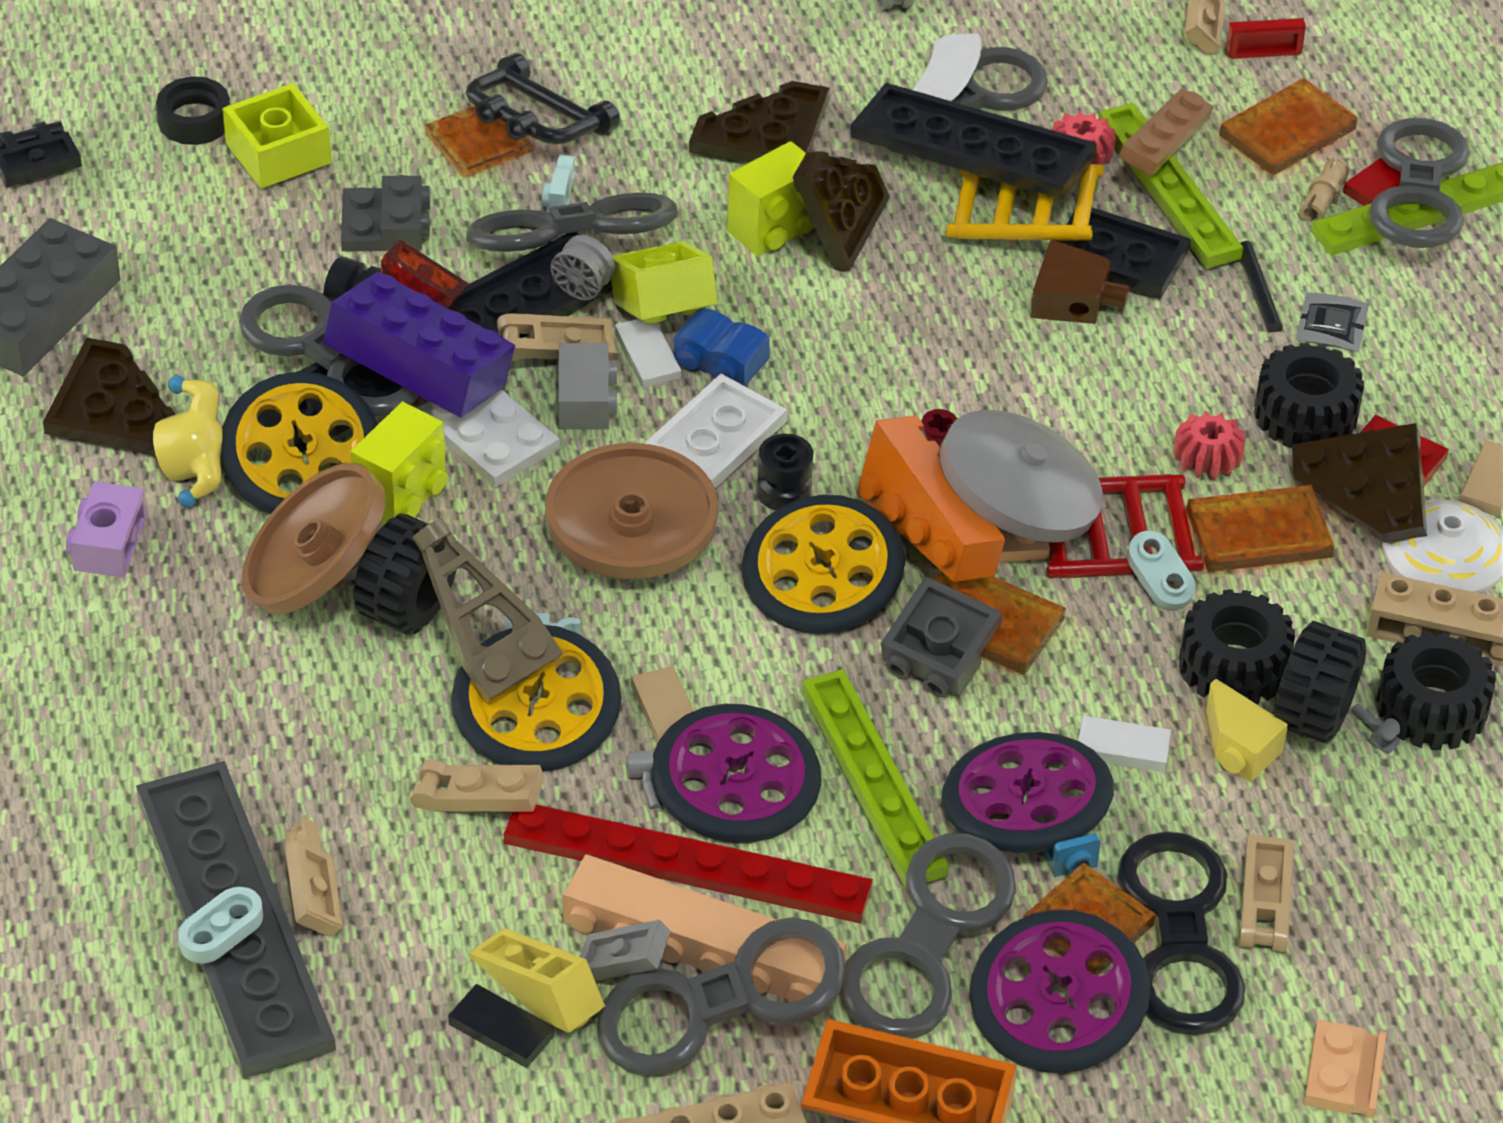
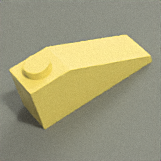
[469,928,605,1033]

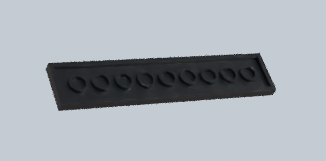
[257,232,613,453]

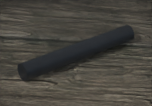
[1240,241,1283,333]

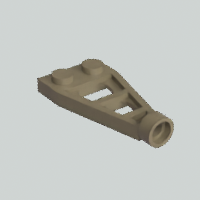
[412,518,563,703]

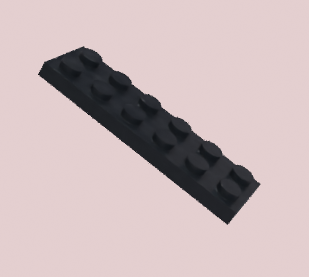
[850,82,1097,200]

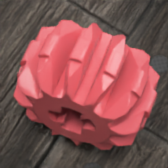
[1051,111,1116,165]
[1174,410,1246,480]

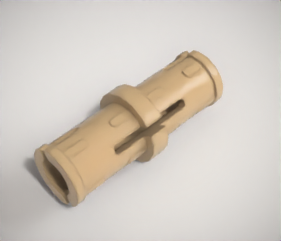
[1299,158,1350,222]

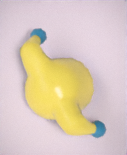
[153,375,223,508]

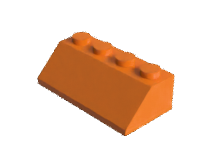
[801,1019,1017,1123]

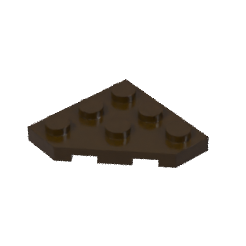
[689,81,830,163]
[792,151,890,272]
[43,337,176,455]
[1292,423,1427,543]

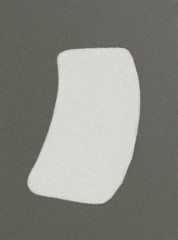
[912,33,981,101]

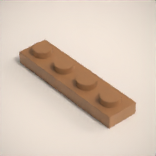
[1118,88,1214,177]

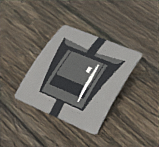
[1295,292,1369,352]

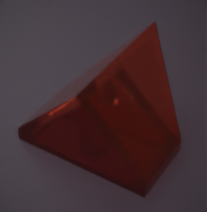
[381,239,468,307]

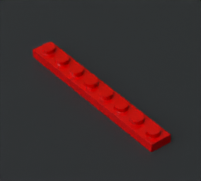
[504,804,873,924]

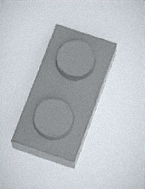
[580,919,671,981]

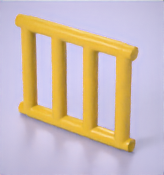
[946,164,1104,241]

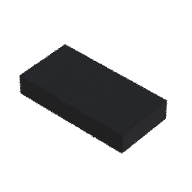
[448,983,555,1068]

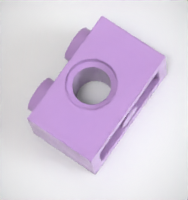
[66,481,148,578]

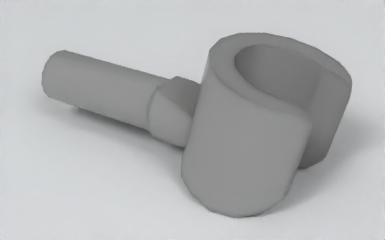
[1351,704,1400,754]
[628,751,661,810]

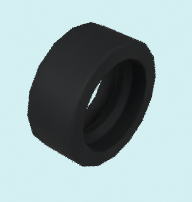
[156,76,231,145]

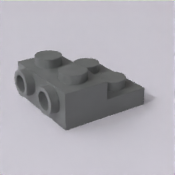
[341,175,430,251]
[880,576,1003,697]

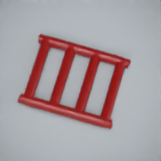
[1046,474,1204,578]

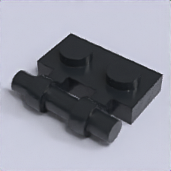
[0,121,82,188]

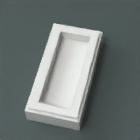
[615,319,682,388]
[1078,715,1171,773]

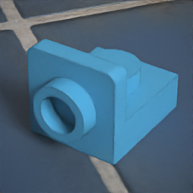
[1042,834,1101,877]

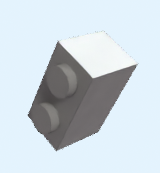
[558,343,617,429]

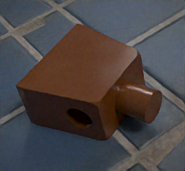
[1030,240,1130,324]

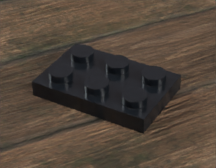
[1057,207,1191,299]

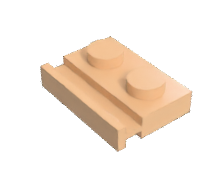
[1304,1019,1386,1119]

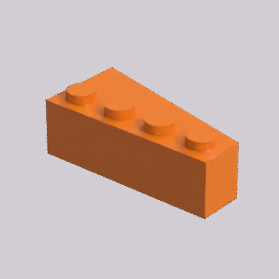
[857,415,1005,582]

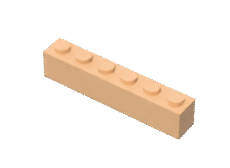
[563,854,847,1012]

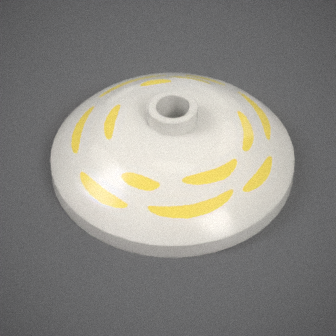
[1382,499,1503,593]

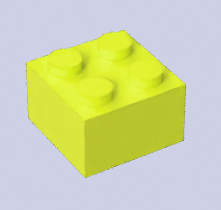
[223,83,332,189]
[727,141,815,257]
[611,241,718,323]
[350,401,448,525]

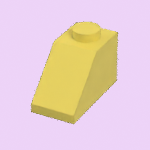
[1206,679,1288,782]

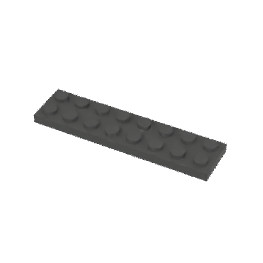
[136,761,336,1078]

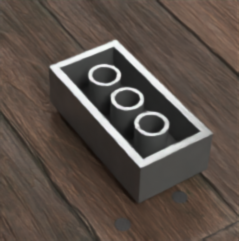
[0,218,121,377]

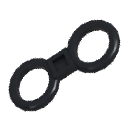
[1117,831,1246,1035]

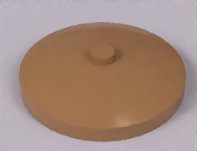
[545,443,718,579]
[242,463,385,614]

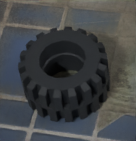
[1254,343,1364,448]
[353,513,456,635]
[1179,589,1295,704]
[1273,621,1366,744]
[1376,631,1496,750]

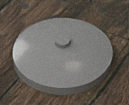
[939,410,1103,542]

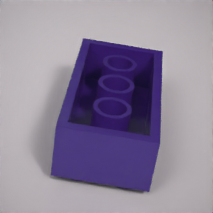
[323,272,515,418]

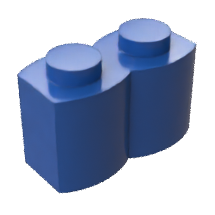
[674,308,770,386]

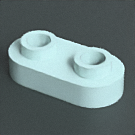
[1127,531,1195,610]
[178,887,263,963]

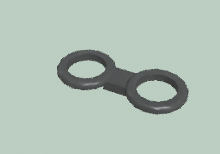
[887,47,1048,156]
[1369,118,1470,248]
[466,192,678,252]
[239,284,419,417]
[841,833,1016,1039]
[598,917,846,1077]

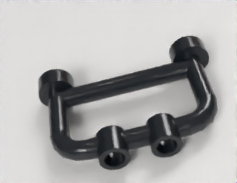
[465,53,620,144]

